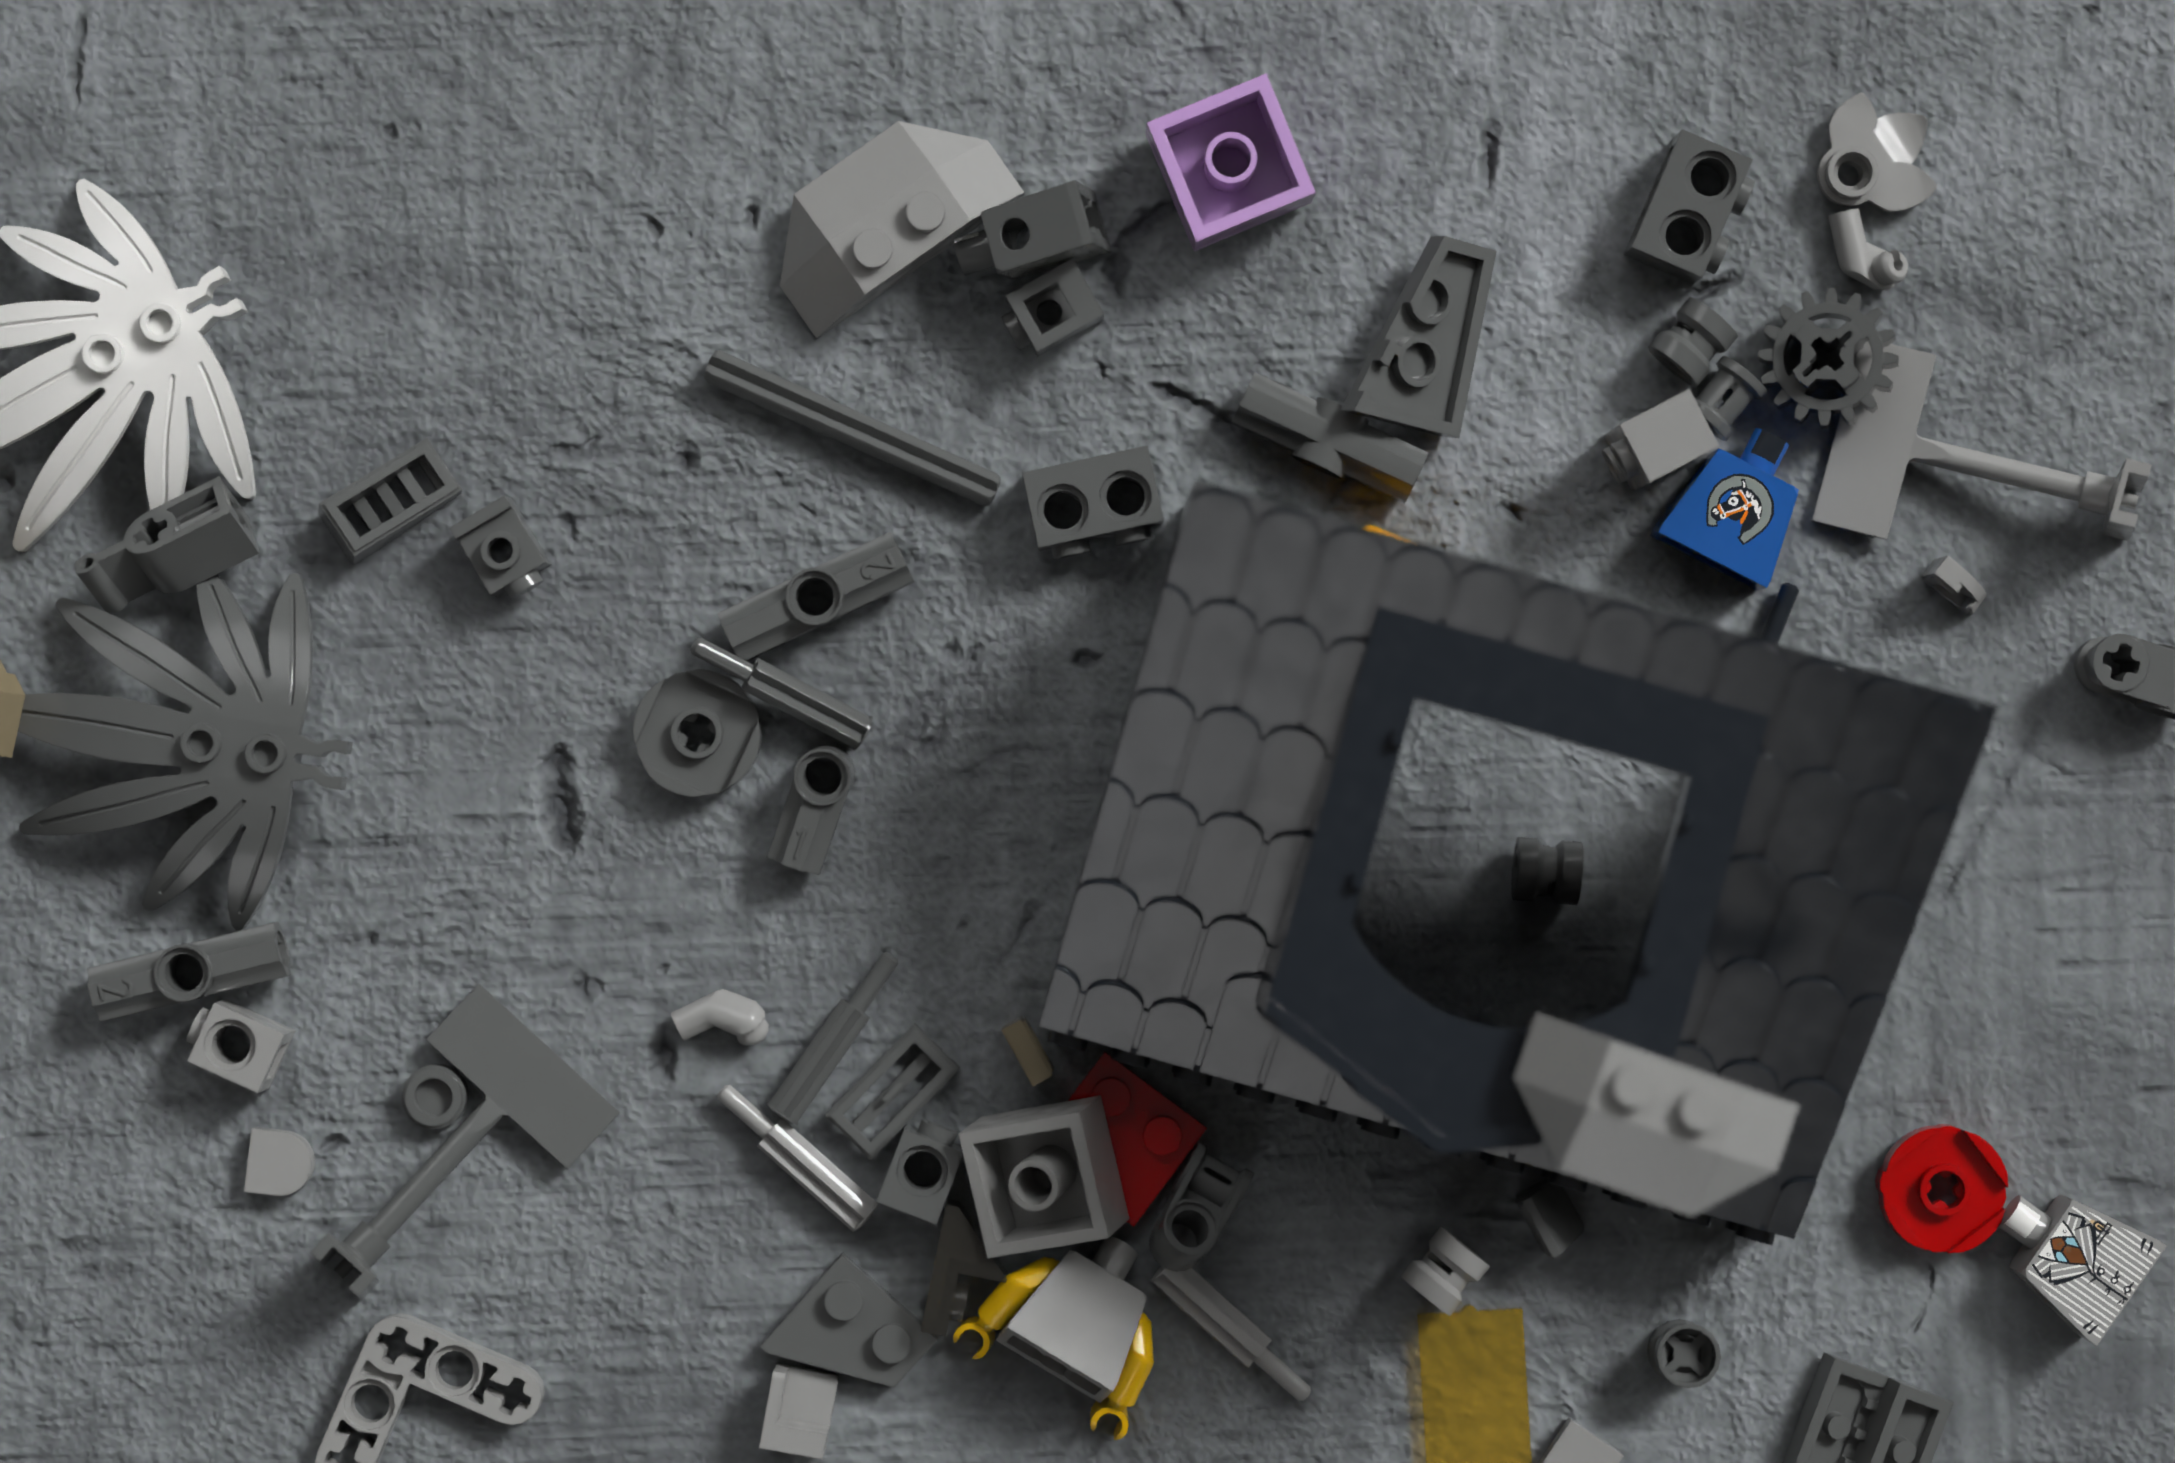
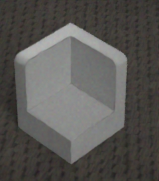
[759,1363,839,1459]

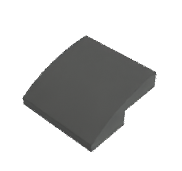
[1782,1352,1954,1463]

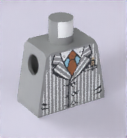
[1999,1194,2167,1346]

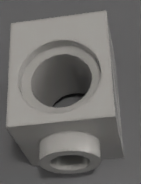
[186,999,296,1093]

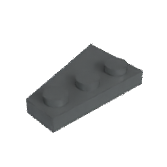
[1341,236,1497,438]

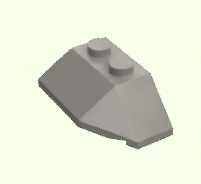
[780,121,1024,339]
[1513,1012,1799,1216]

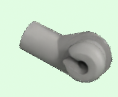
[1828,209,1908,290]
[671,989,769,1046]

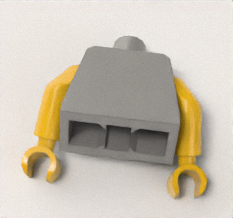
[953,1236,1154,1440]

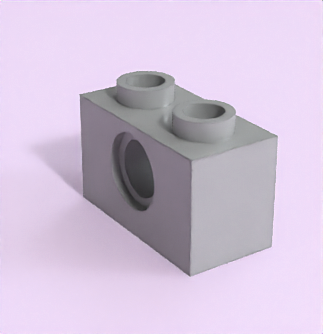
[1602,389,1719,491]

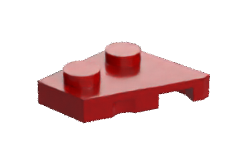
[1067,1051,1207,1227]

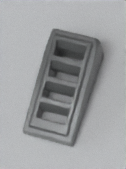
[318,438,463,566]

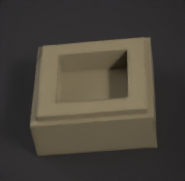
[1001,1016,1054,1086]

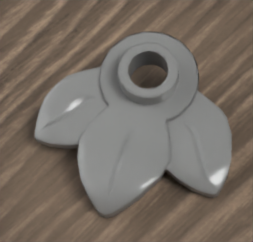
[1817,92,1937,212]

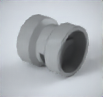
[1400,1226,1490,1316]

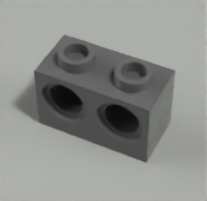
[1623,129,1755,285]
[1022,445,1164,560]

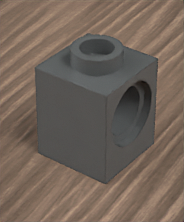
[876,1119,963,1225]

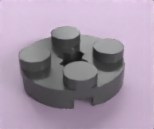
[633,669,762,797]

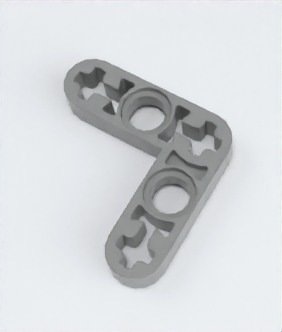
[315,1313,545,1463]

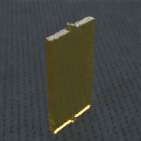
[1417,1304,1532,1463]

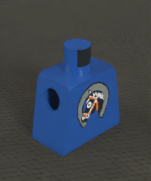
[1650,428,1798,591]

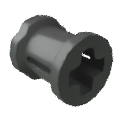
[1695,356,1767,441]

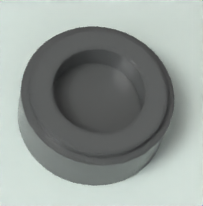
[402,1064,469,1129]

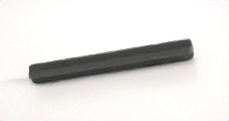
[704,350,1001,506]

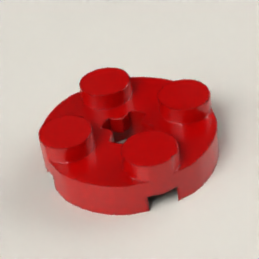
[1875,1124,2008,1253]

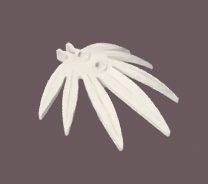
[0,179,256,552]

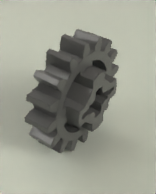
[1758,288,1899,430]

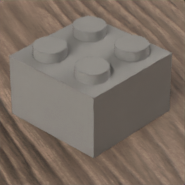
[958,1095,1129,1258]

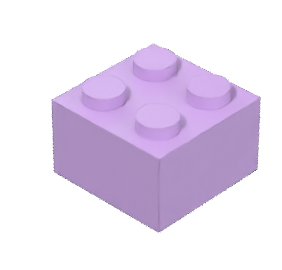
[1145,74,1316,251]

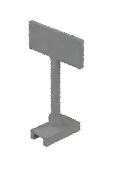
[1812,341,2152,541]

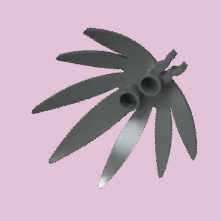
[18,573,353,930]

